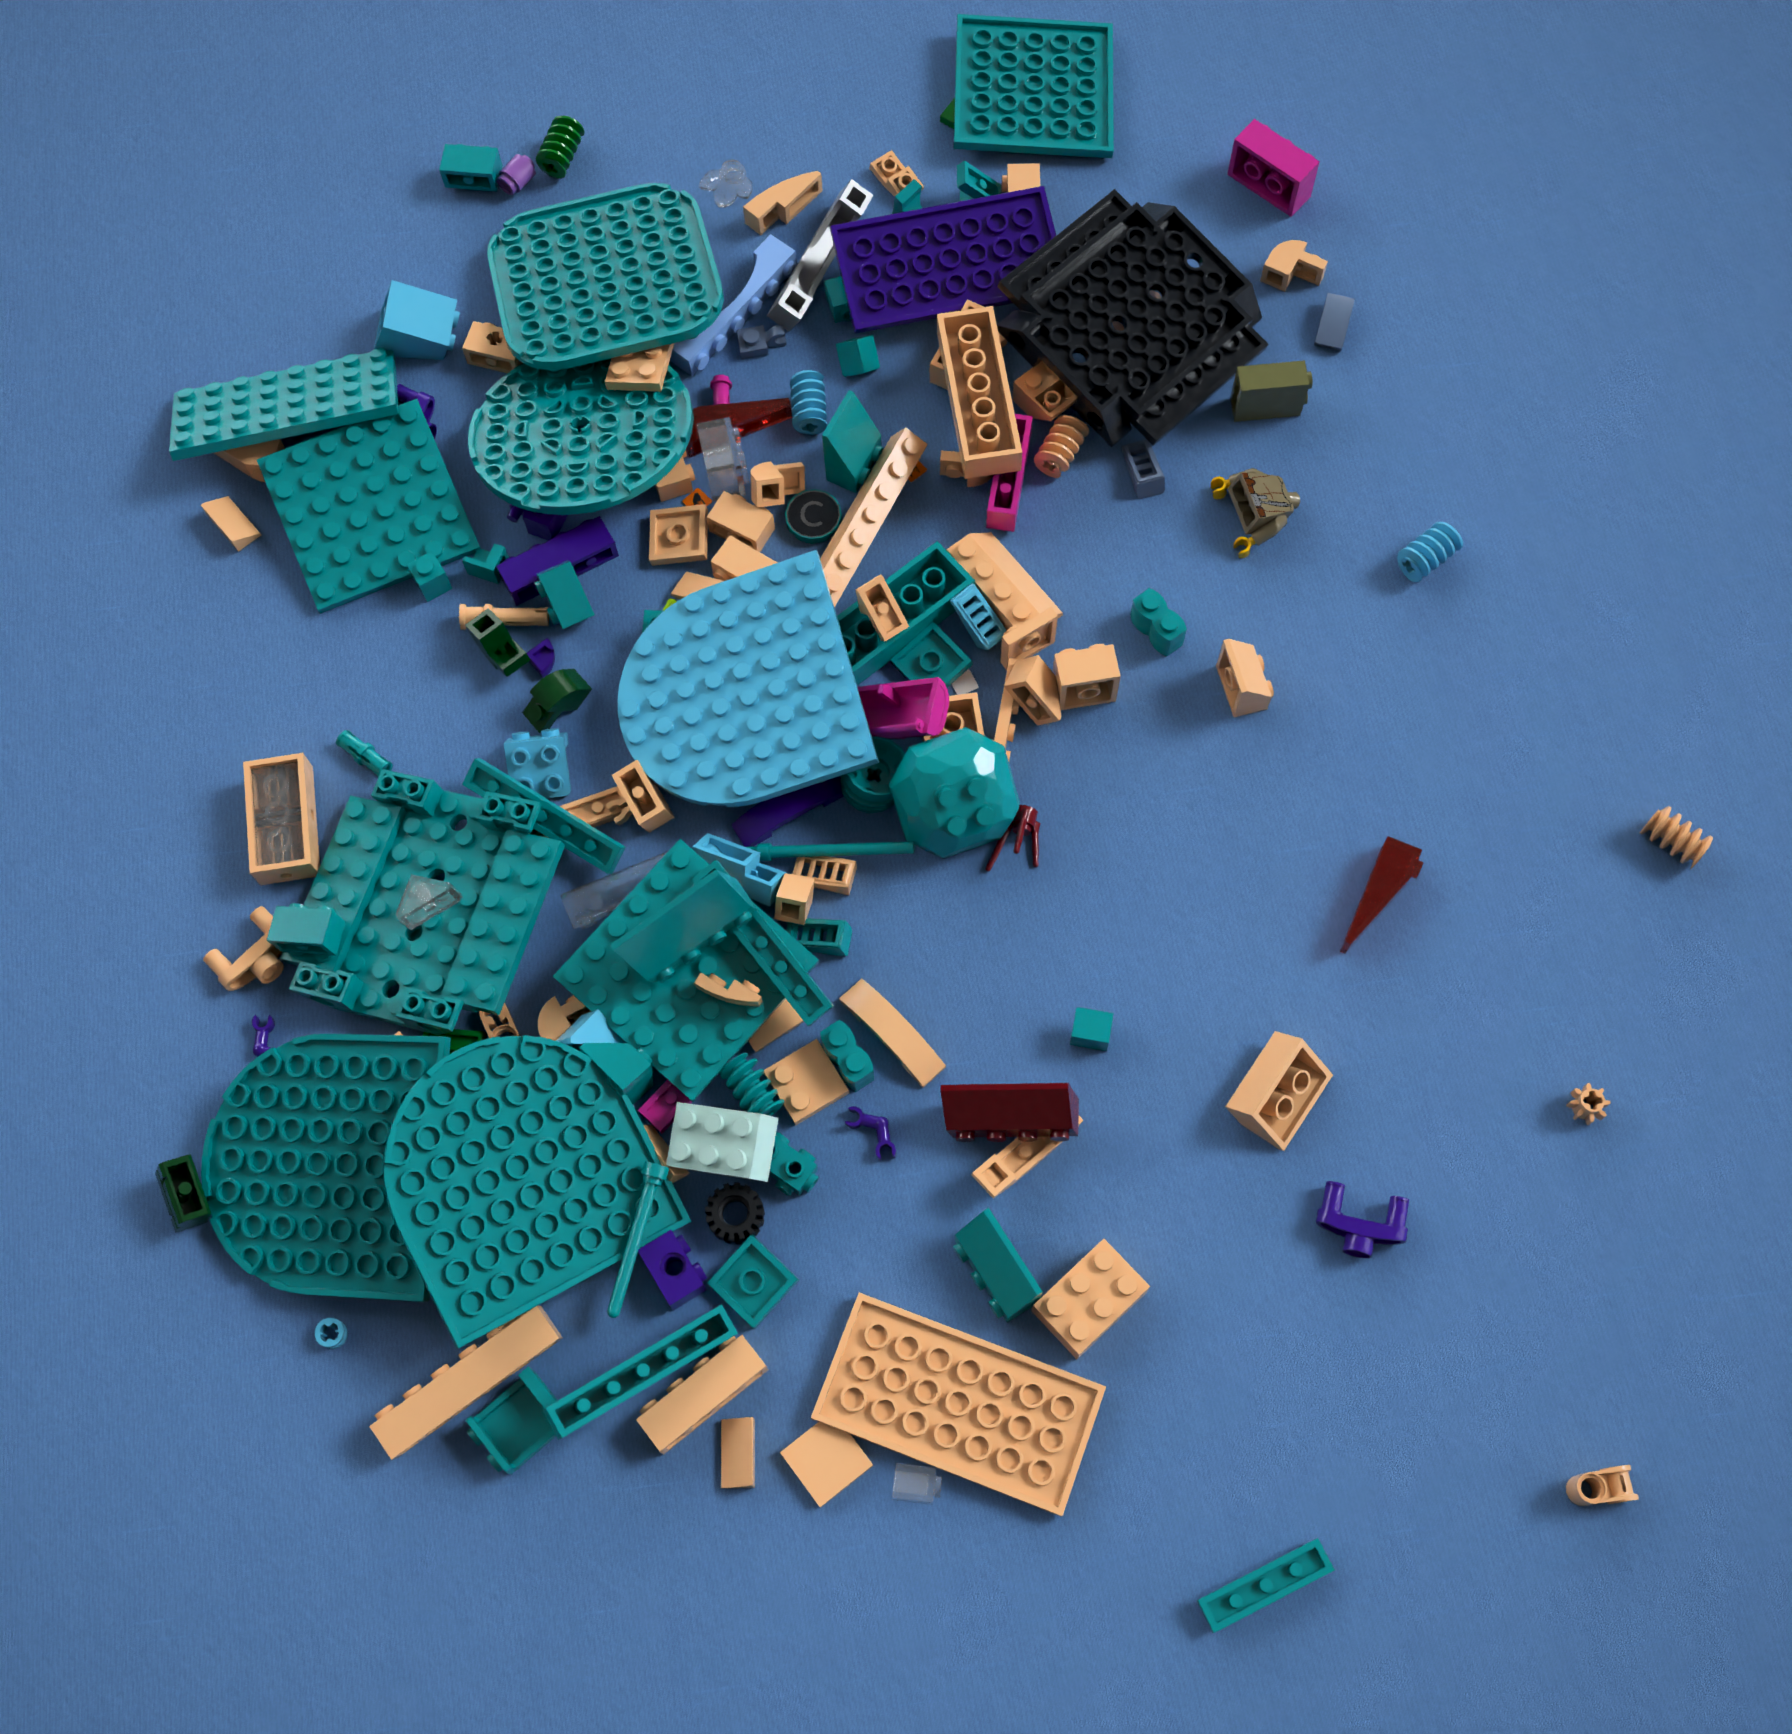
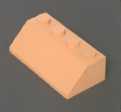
[946,532,1063,630]

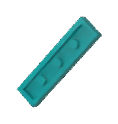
[1196,1538,1335,1633]

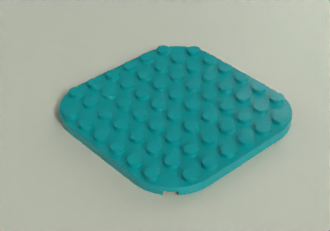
[487,183,724,372]

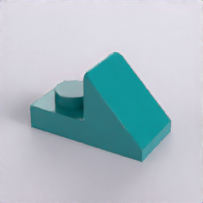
[957,160,1001,201]

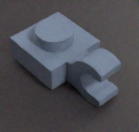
[737,325,787,359]

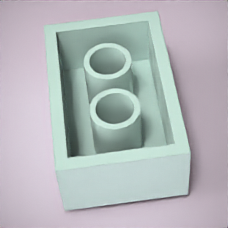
[666,1102,779,1182]

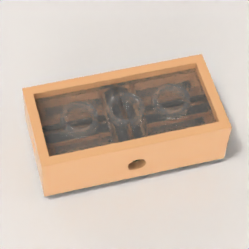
[243,753,320,885]

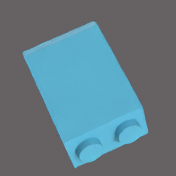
[373,280,460,360]

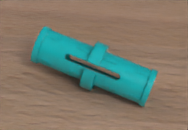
[336,730,393,777]

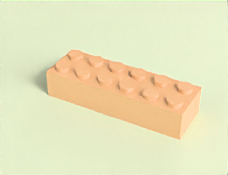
[937,306,1022,479]

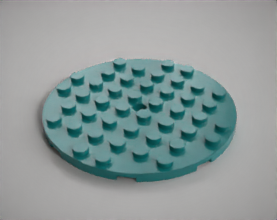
[468,358,694,515]

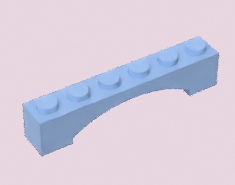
[670,234,797,376]

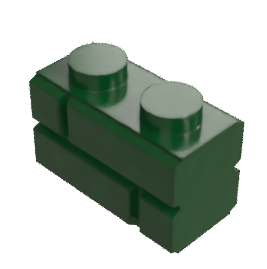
[155,1154,211,1233]

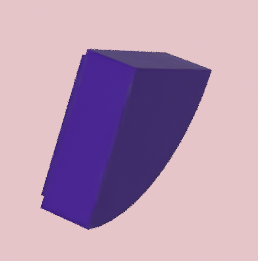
[527,638,555,678]

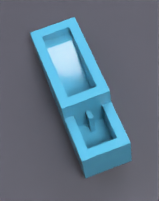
[692,833,786,907]

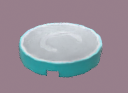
[785,489,842,544]

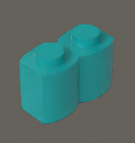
[1130,588,1187,656]
[820,1020,874,1092]

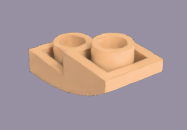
[869,150,924,197]
[694,973,763,1006]
[749,999,804,1052]

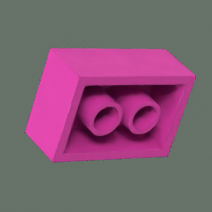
[1227,119,1320,217]

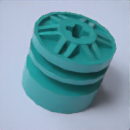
[840,736,905,813]

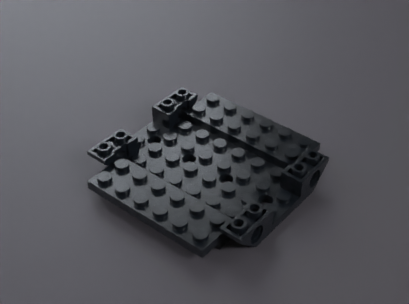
[997,189,1269,448]

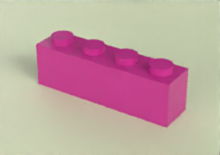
[986,414,1033,532]

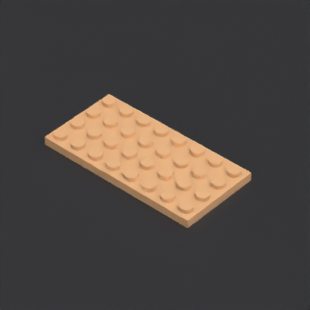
[811,1292,1106,1517]

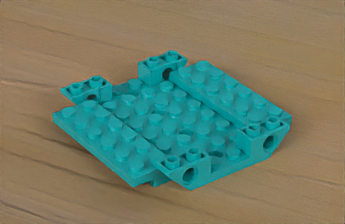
[280,769,565,1035]

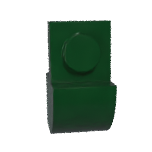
[465,608,530,677]
[522,669,592,733]

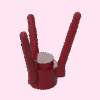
[985,805,1040,872]

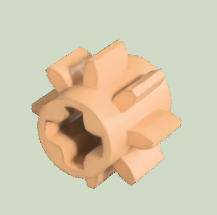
[1566,1083,1611,1125]

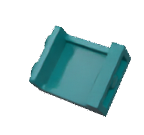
[465,1366,558,1475]

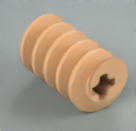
[1034,415,1089,478]
[1639,806,1713,870]

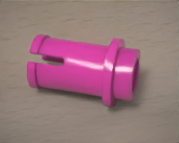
[710,375,732,413]

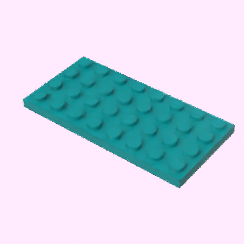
[169,348,399,461]

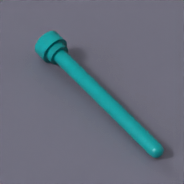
[607,1161,670,1318]

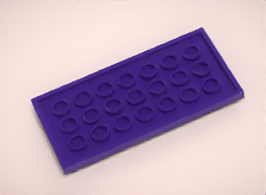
[830,186,1056,334]

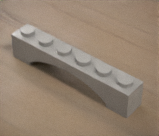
[767,179,874,331]

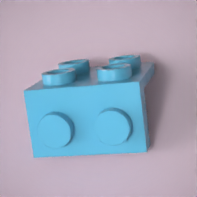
[504,728,571,798]

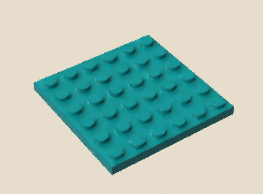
[953,14,1114,158]
[256,399,481,614]
[553,839,819,1102]

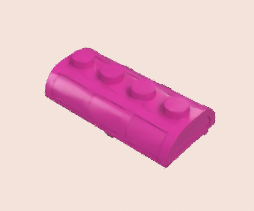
[857,677,949,739]

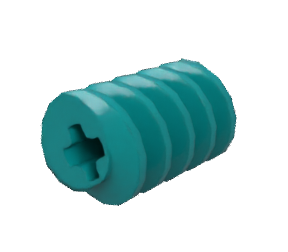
[719,1053,785,1116]

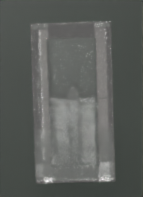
[395,874,464,930]

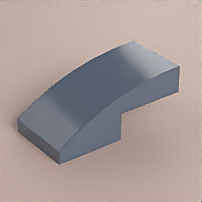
[1314,293,1355,351]

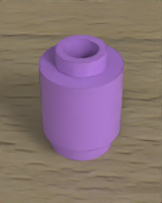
[497,154,536,195]

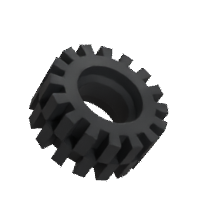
[705,1182,765,1245]

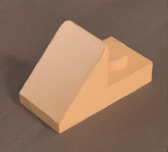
[855,574,909,642]

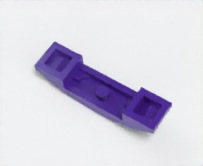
[731,776,844,847]

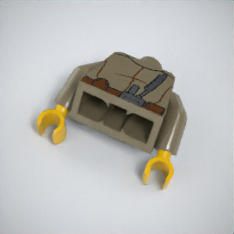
[1211,468,1300,558]

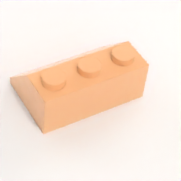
[1225,1031,1333,1151]

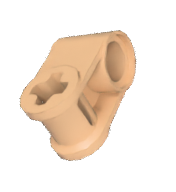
[1566,1465,1639,1506]

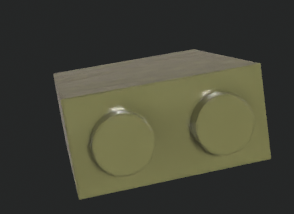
[1230,360,1313,422]

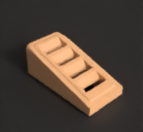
[792,856,857,895]

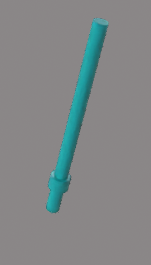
[747,841,915,861]

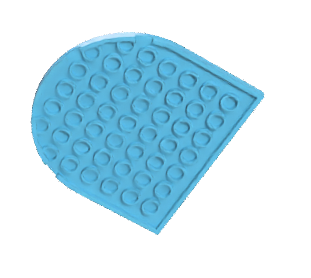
[618,550,879,807]

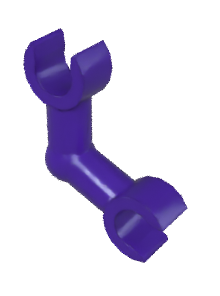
[252,1014,275,1057]
[845,1106,896,1161]

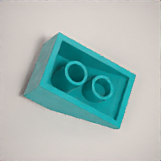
[822,390,884,493]

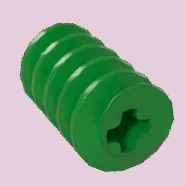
[535,116,585,179]

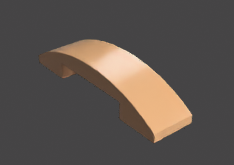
[839,978,946,1088]
[971,1116,1083,1198]

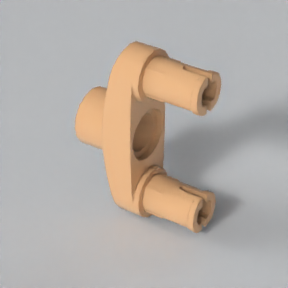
[203,906,284,991]

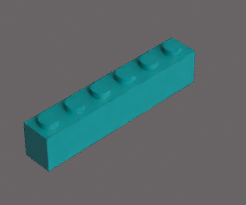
[542,1304,738,1440]

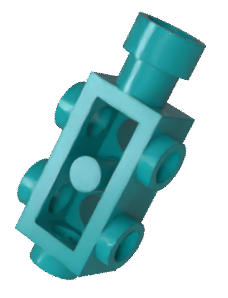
[769,1131,819,1196]

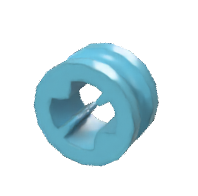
[315,1318,348,1349]

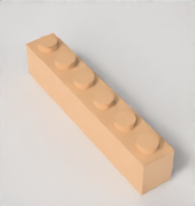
[369,1305,563,1460]

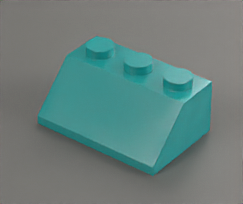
[953,1208,1043,1323]

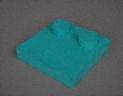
[890,621,973,688]
[707,1235,799,1328]

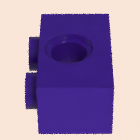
[638,1230,708,1311]

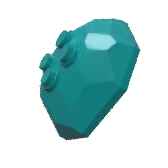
[889,727,1020,859]

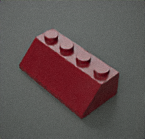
[940,1083,1079,1142]

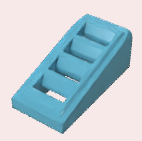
[950,583,1006,650]

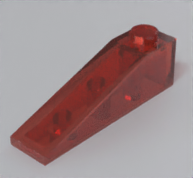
[686,398,792,458]
[1340,836,1423,954]

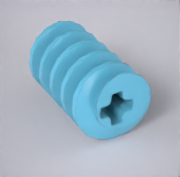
[790,370,828,435]
[1397,522,1463,582]

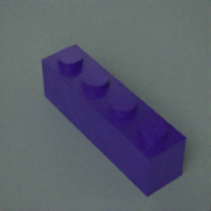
[496,516,619,606]

